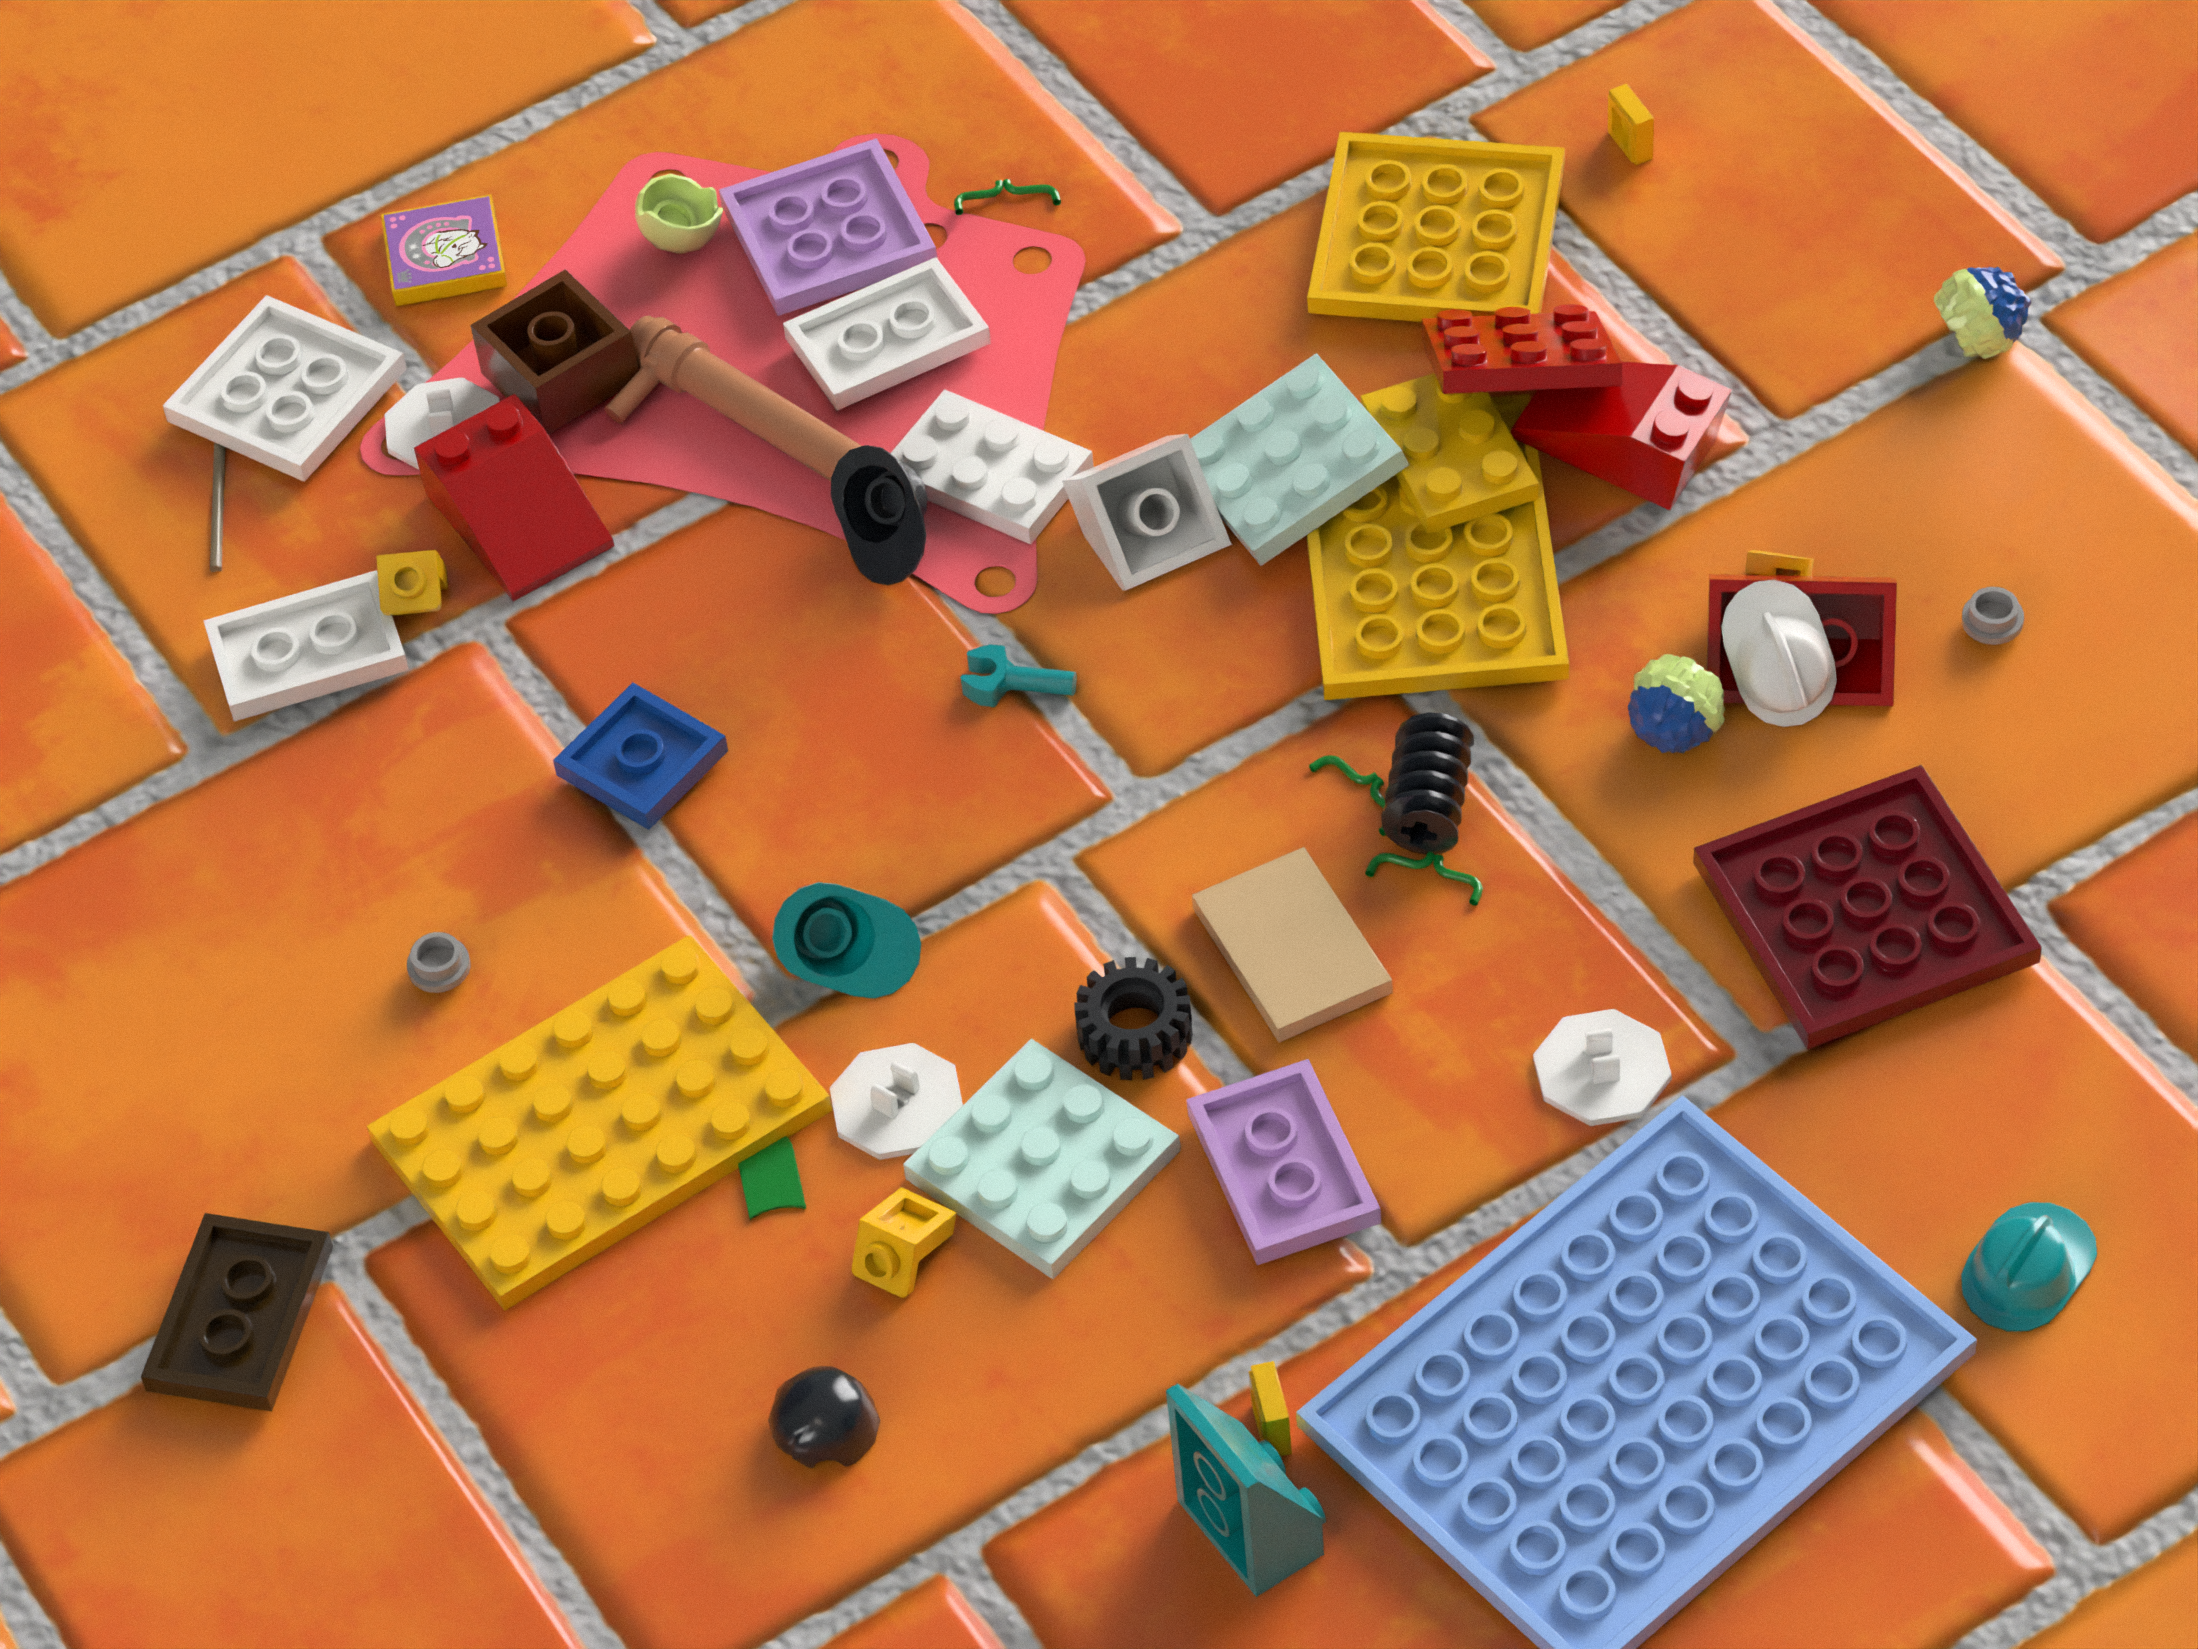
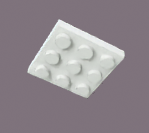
[163,295,407,482]

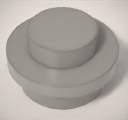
[1962,587,2024,645]
[407,932,471,993]

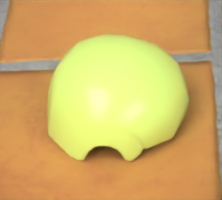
[635,173,723,254]

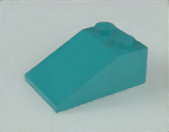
[1166,1383,1326,1597]

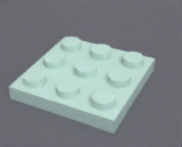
[1190,353,1409,566]
[903,1038,1181,1279]

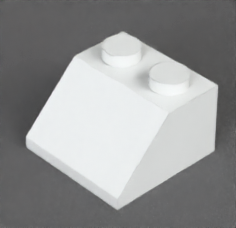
[1062,434,1232,591]

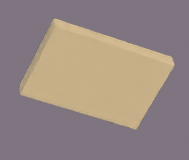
[1192,847,1393,1042]

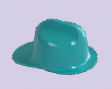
[772,882,921,998]
[1961,1202,2097,1332]

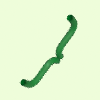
[954,179,1061,215]
[1309,755,1386,836]
[1365,852,1483,906]

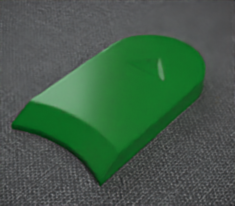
[738,1136,806,1220]

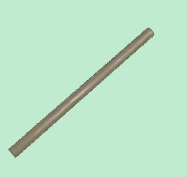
[210,442,226,572]

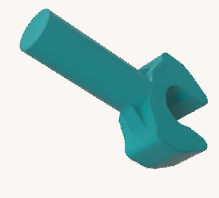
[960,644,1077,707]

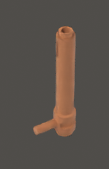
[604,316,861,481]

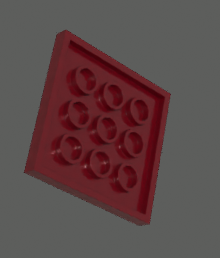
[1693,765,2042,1050]

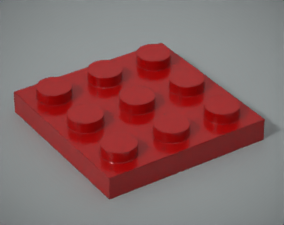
[1422,304,1623,394]

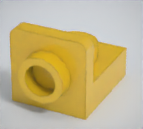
[376,550,448,616]
[851,1187,957,1298]

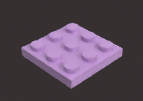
[719,138,937,316]

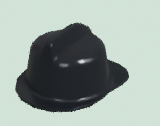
[831,445,928,586]

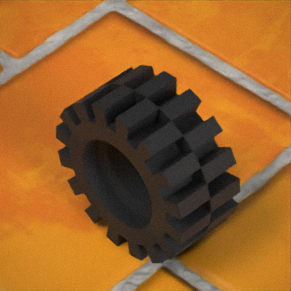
[1074,957,1193,1081]

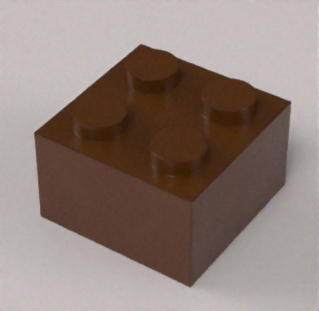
[470,269,639,435]

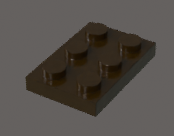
[141,1213,333,1412]

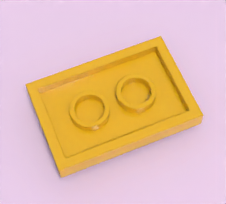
[1361,373,1539,534]

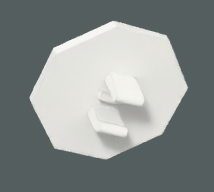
[384,377,500,470]
[1533,1009,1672,1126]
[830,1043,963,1160]

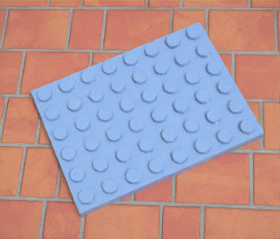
[1296,1095,1977,1649]

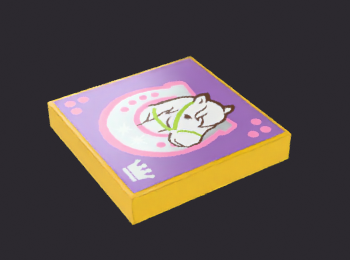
[381,194,507,306]

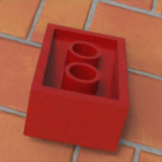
[1510,362,1732,511]
[414,394,615,602]

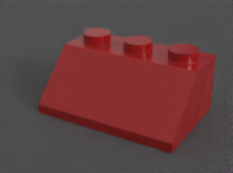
[1707,574,1897,706]

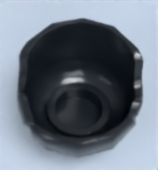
[768,1366,880,1468]

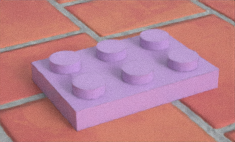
[1186,1059,1381,1265]

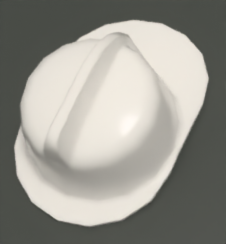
[1721,580,1837,727]

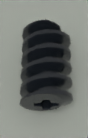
[1381,712,1474,855]

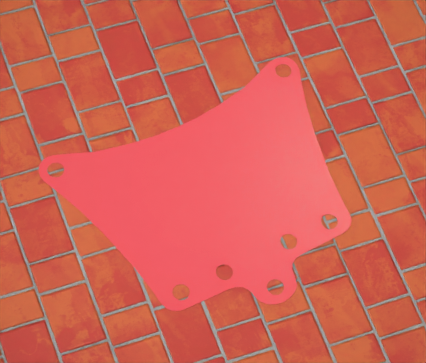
[360,133,1086,614]

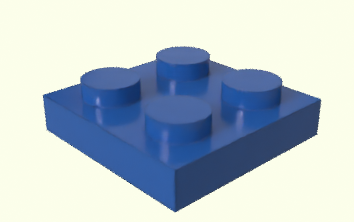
[553,683,728,830]

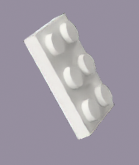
[783,257,991,411]
[891,389,1094,545]
[203,570,409,721]

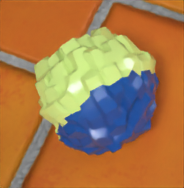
[1934,267,2032,359]
[1628,654,1725,754]

